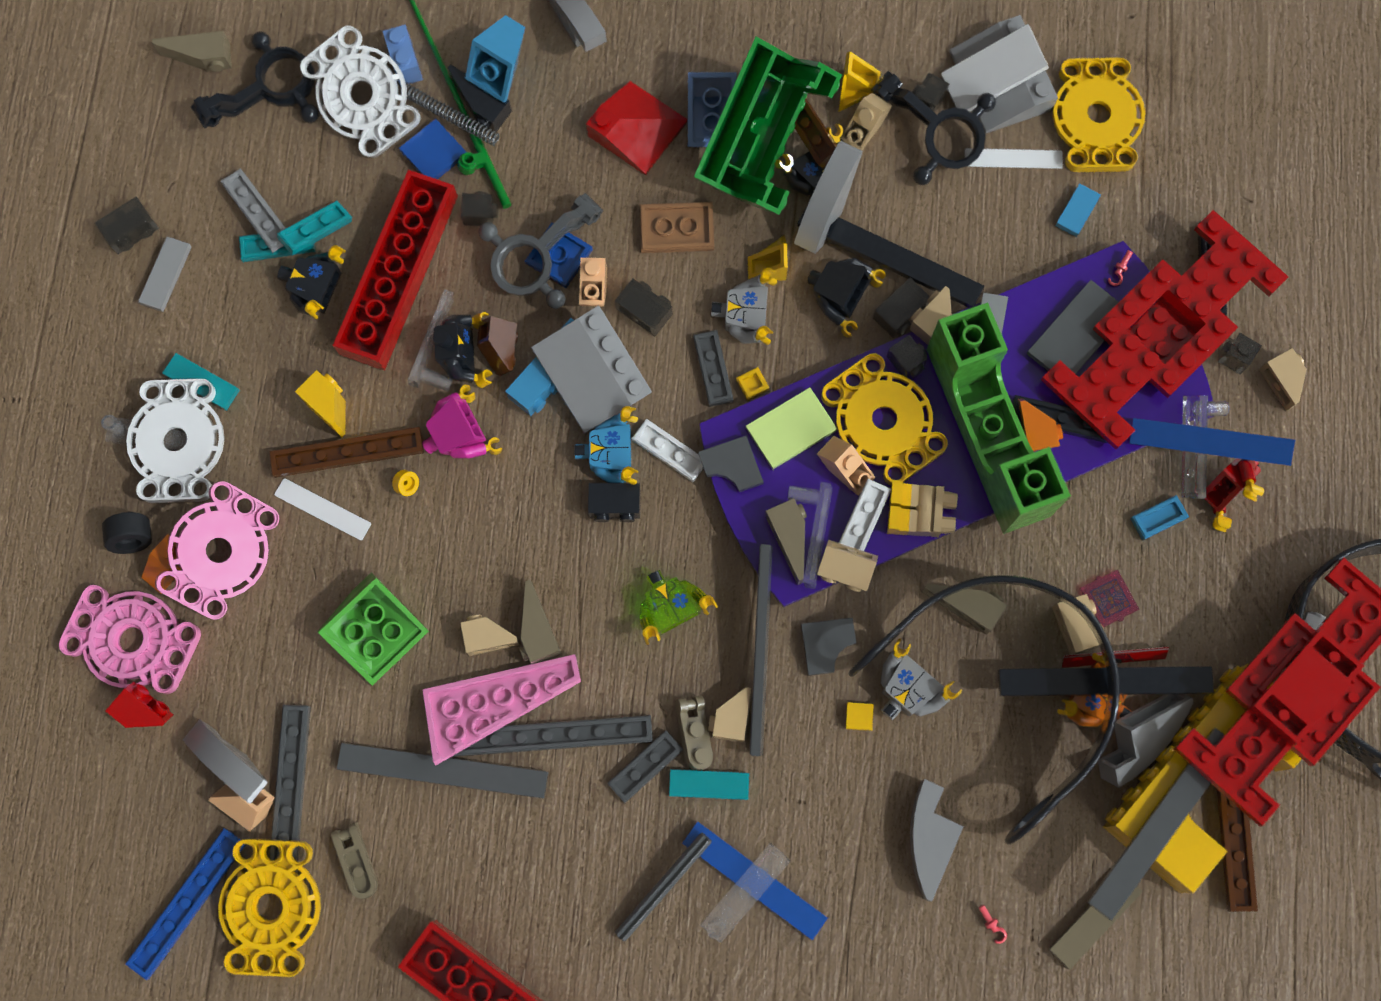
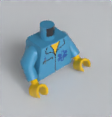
[575,406,639,485]

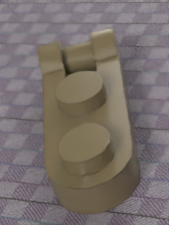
[675,695,713,771]
[331,822,378,899]

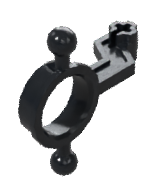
[190,31,319,128]
[871,71,996,185]

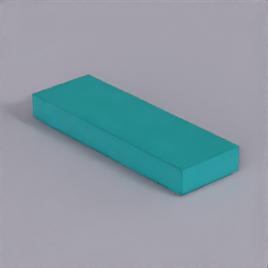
[277,201,352,255]
[239,234,316,262]
[162,353,240,411]
[669,769,749,800]

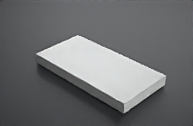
[941,24,1049,112]

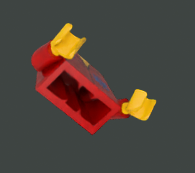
[1200,458,1264,532]

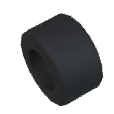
[102,512,152,554]

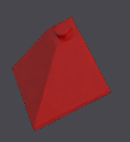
[586,81,688,175]

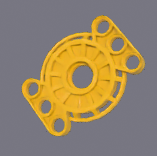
[1052,58,1145,172]
[821,353,948,485]
[218,839,321,977]

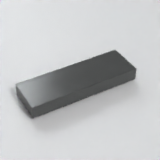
[693,330,734,407]
[607,730,683,803]

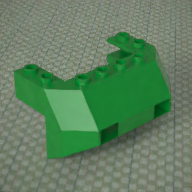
[694,36,842,215]

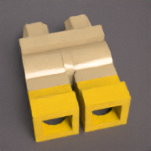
[887,480,958,537]

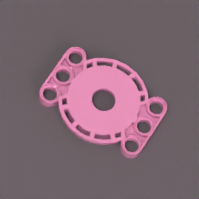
[155,481,279,619]
[59,585,201,694]

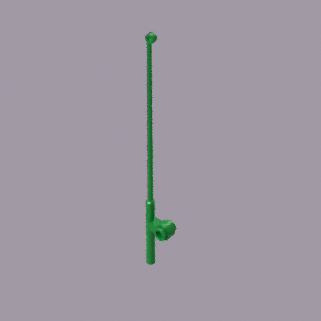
[409,0,512,209]

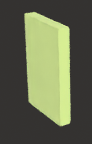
[746,388,837,470]

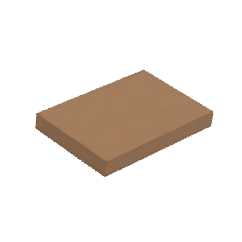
[640,202,714,253]

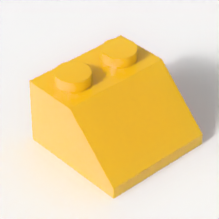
[295,370,346,438]

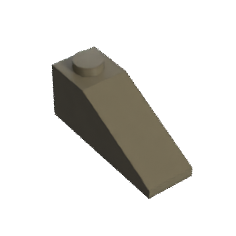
[152,31,232,72]
[765,498,807,585]
[519,580,562,664]
[922,584,1008,634]

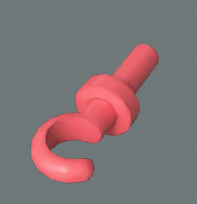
[1108,250,1133,286]
[979,905,1007,944]

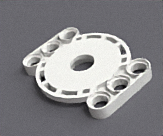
[300,26,420,158]
[126,379,224,503]

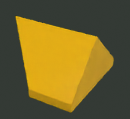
[838,51,881,112]
[748,235,788,280]

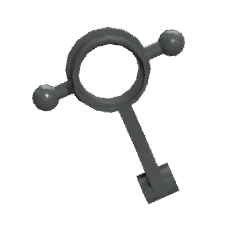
[479,193,603,309]

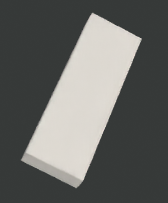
[632,419,703,482]
[839,479,891,551]

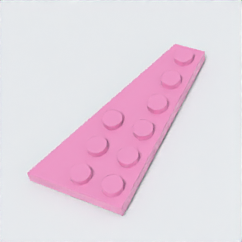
[423,654,581,766]

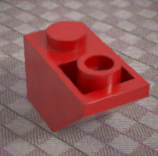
[105,681,174,728]

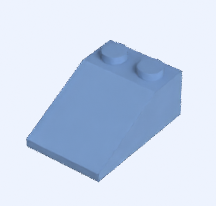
[688,72,737,147]

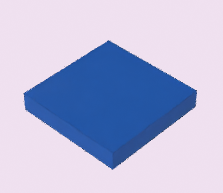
[399,119,466,179]
[525,222,593,288]

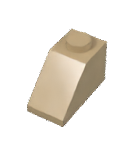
[1259,348,1307,411]
[460,615,520,656]
[708,687,751,743]

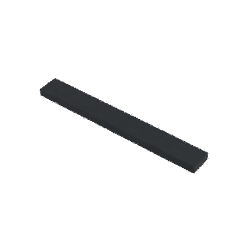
[797,203,984,308]
[998,666,1214,697]

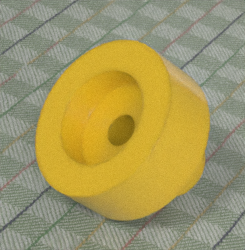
[392,469,419,496]

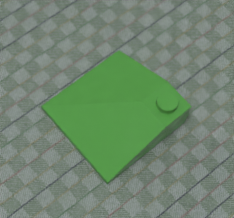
[317,572,429,686]

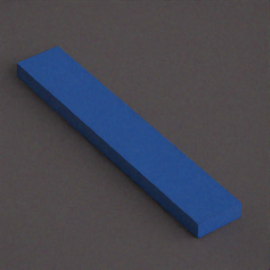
[1130,418,1295,466]
[682,822,828,941]
[125,828,247,980]

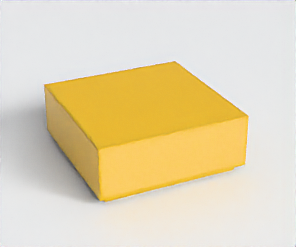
[736,367,770,401]
[845,702,873,731]

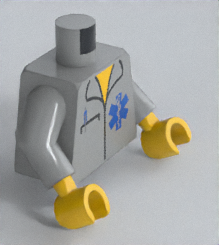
[711,268,777,345]
[881,638,962,720]

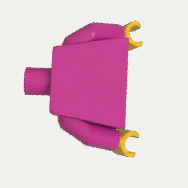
[422,384,502,459]

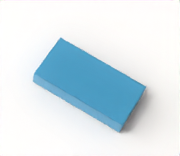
[1055,184,1101,237]
[1130,495,1189,541]

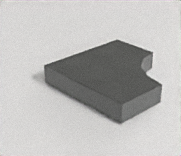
[698,436,764,492]
[801,617,856,676]

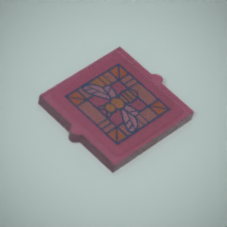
[1080,570,1140,628]

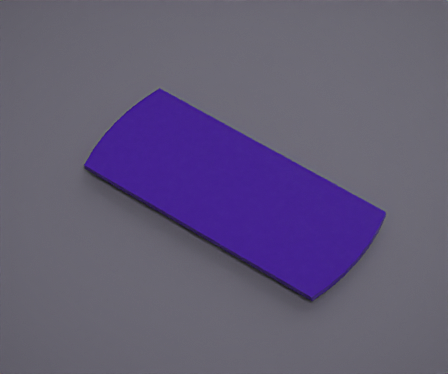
[699,241,1216,608]

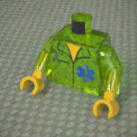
[639,570,718,645]

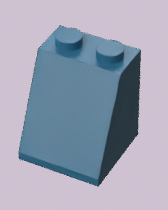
[465,15,525,103]

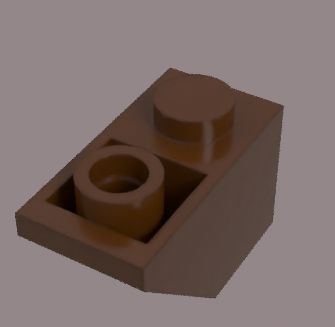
[477,316,518,376]

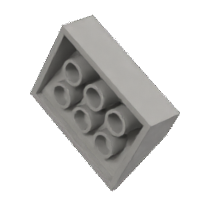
[950,15,1058,134]
[531,305,652,433]

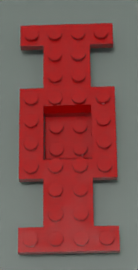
[1041,210,1289,450]
[1174,558,1381,827]

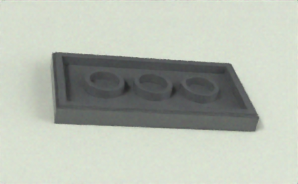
[1027,280,1119,374]

